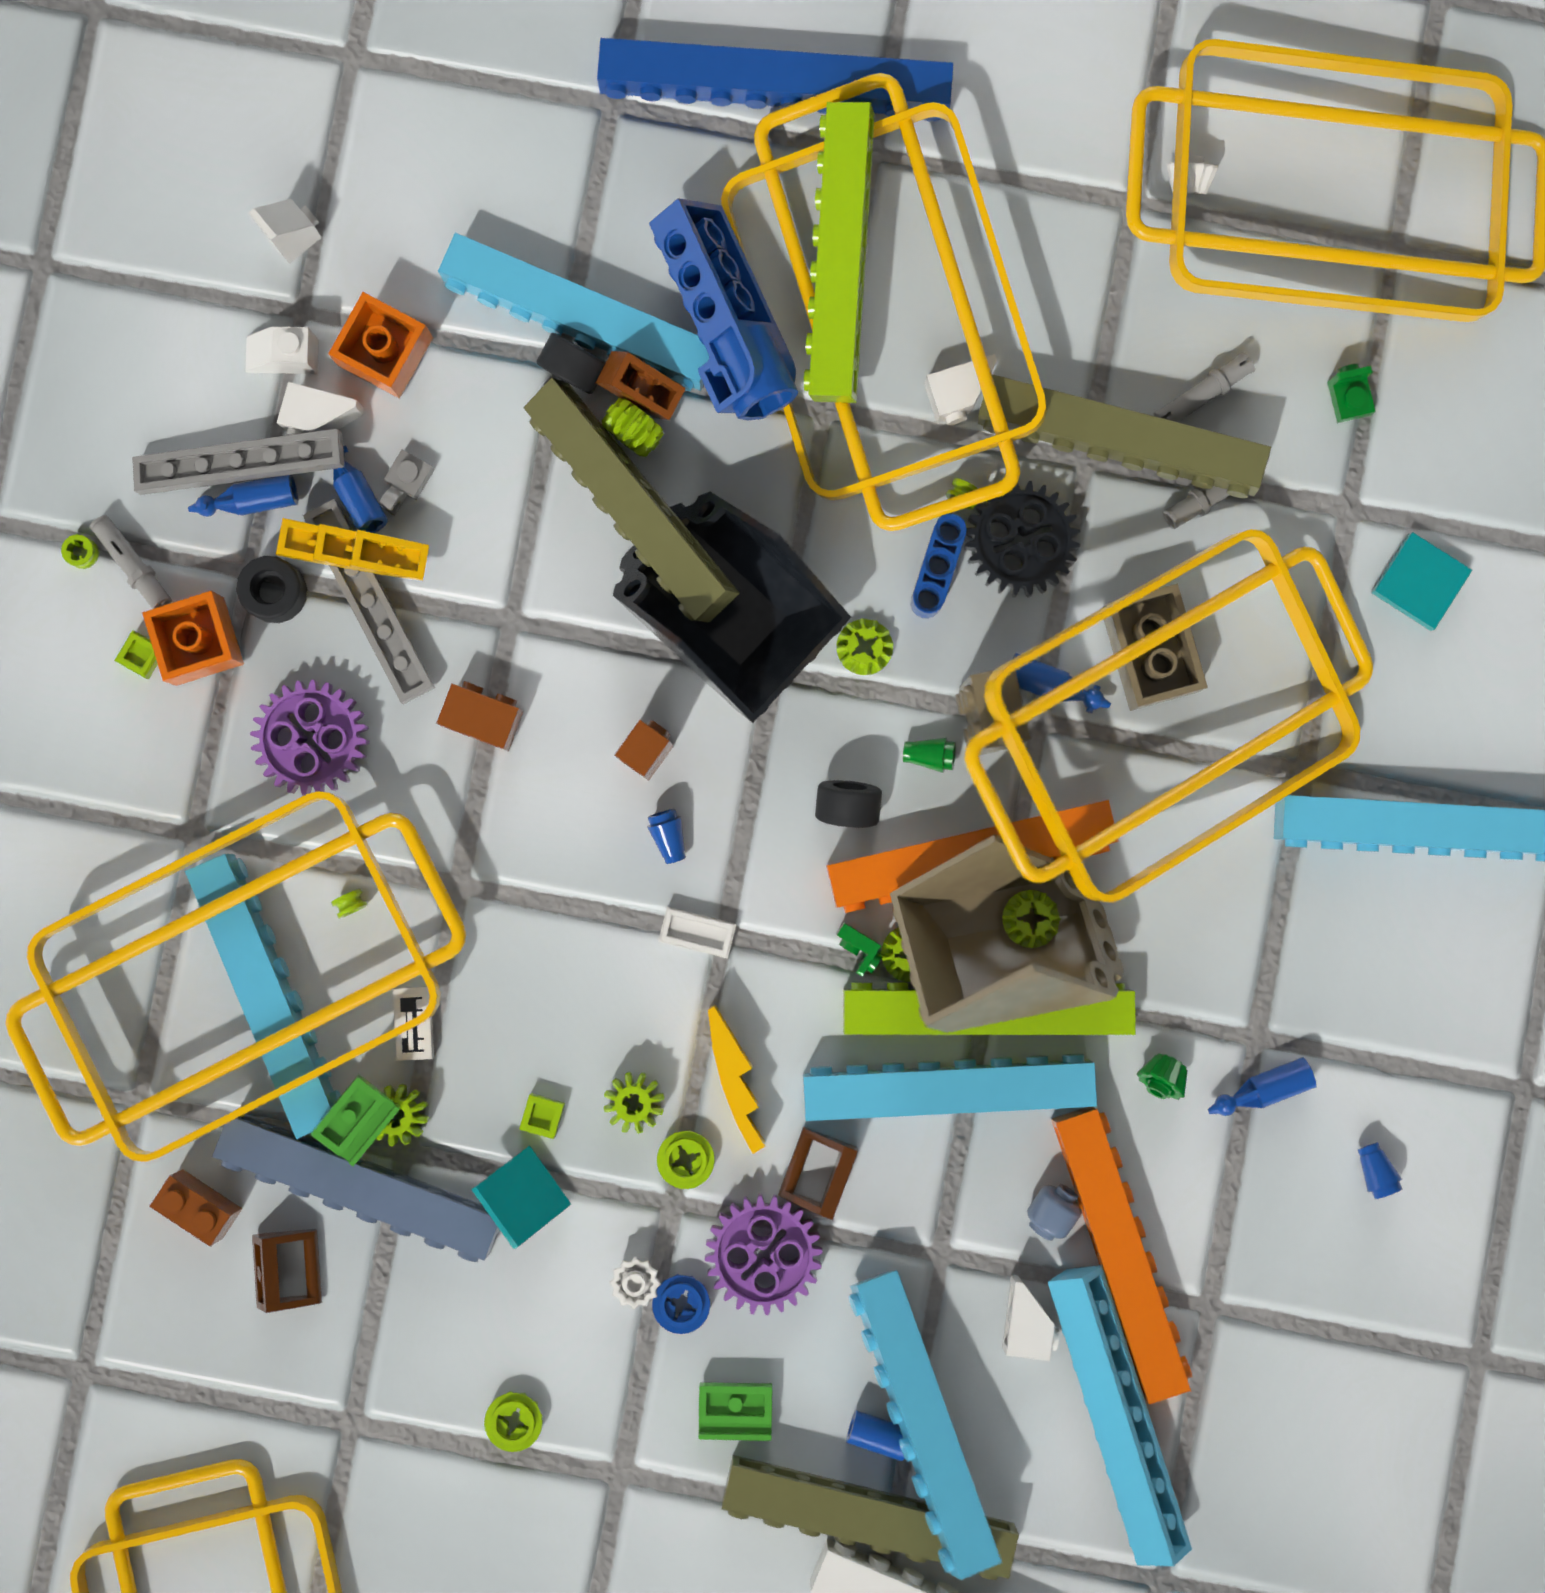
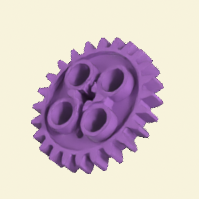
[250,680,370,796]
[705,1193,822,1315]

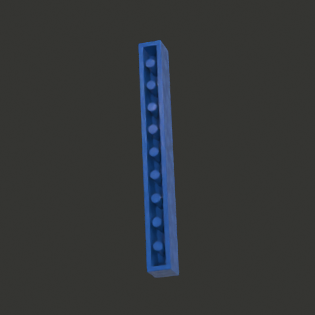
[597,38,954,121]

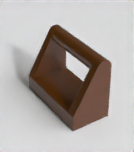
[778,1127,858,1220]
[252,1229,322,1313]

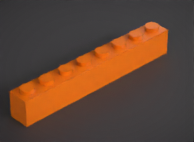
[826,800,1119,913]
[1051,1107,1192,1405]

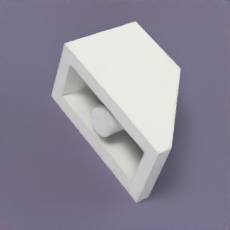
[248,199,322,264]
[245,326,319,374]
[924,354,997,425]
[277,382,364,436]
[1002,1275,1059,1361]

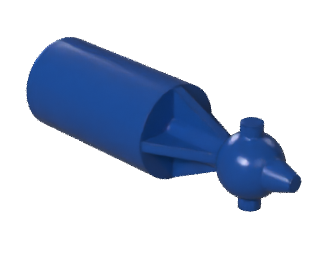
[333,445,388,533]
[188,475,299,517]
[1012,653,1111,713]
[1207,1057,1317,1116]
[846,1410,905,1461]

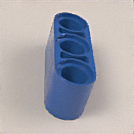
[910,513,967,619]

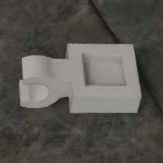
[379,449,434,516]

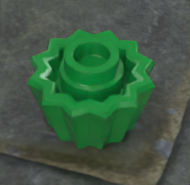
[1137,1053,1188,1100]

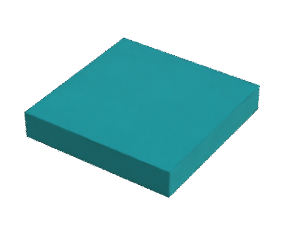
[1371,532,1473,631]
[471,1146,571,1249]

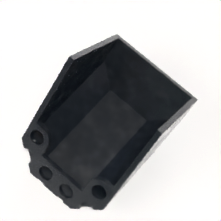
[613,491,851,723]

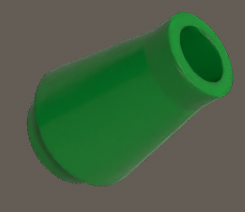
[903,738,956,773]

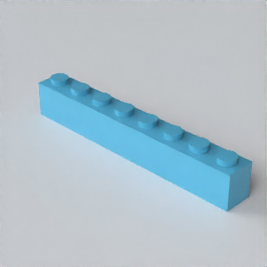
[438,232,709,391]
[1274,795,1545,862]
[185,854,341,1139]
[803,1054,1097,1121]
[1047,1265,1192,1566]
[849,1270,1002,1580]

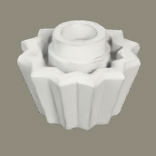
[1167,155,1218,194]
[609,1257,661,1309]

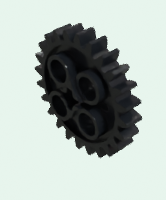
[964,481,1081,597]

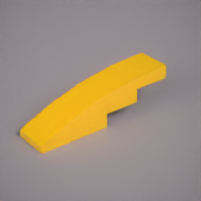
[276,518,429,581]
[708,1005,765,1154]

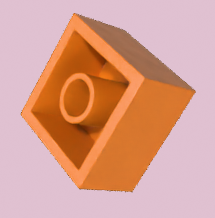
[328,292,433,399]
[142,591,244,686]

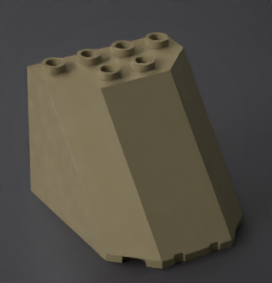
[890,835,1124,1032]

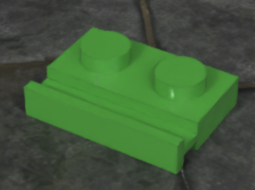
[310,1074,401,1166]
[698,1382,772,1441]

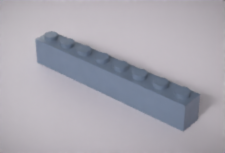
[212,1114,499,1262]

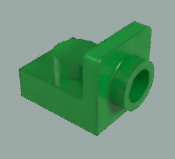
[1327,363,1376,423]
[836,922,883,976]

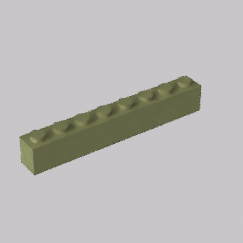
[978,374,1271,498]
[523,377,739,622]
[722,1455,1019,1580]

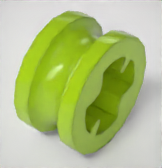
[946,478,978,510]
[61,534,99,569]
[331,889,368,919]

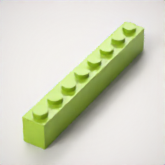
[804,102,875,403]
[843,982,1136,1035]

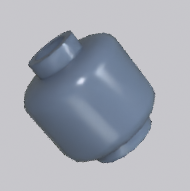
[1027,1184,1082,1241]

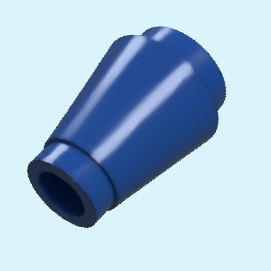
[647,809,686,864]
[1357,1142,1403,1199]

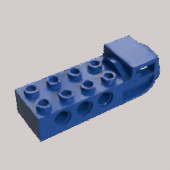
[649,198,798,421]

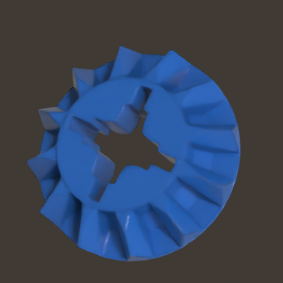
[652,1274,710,1334]

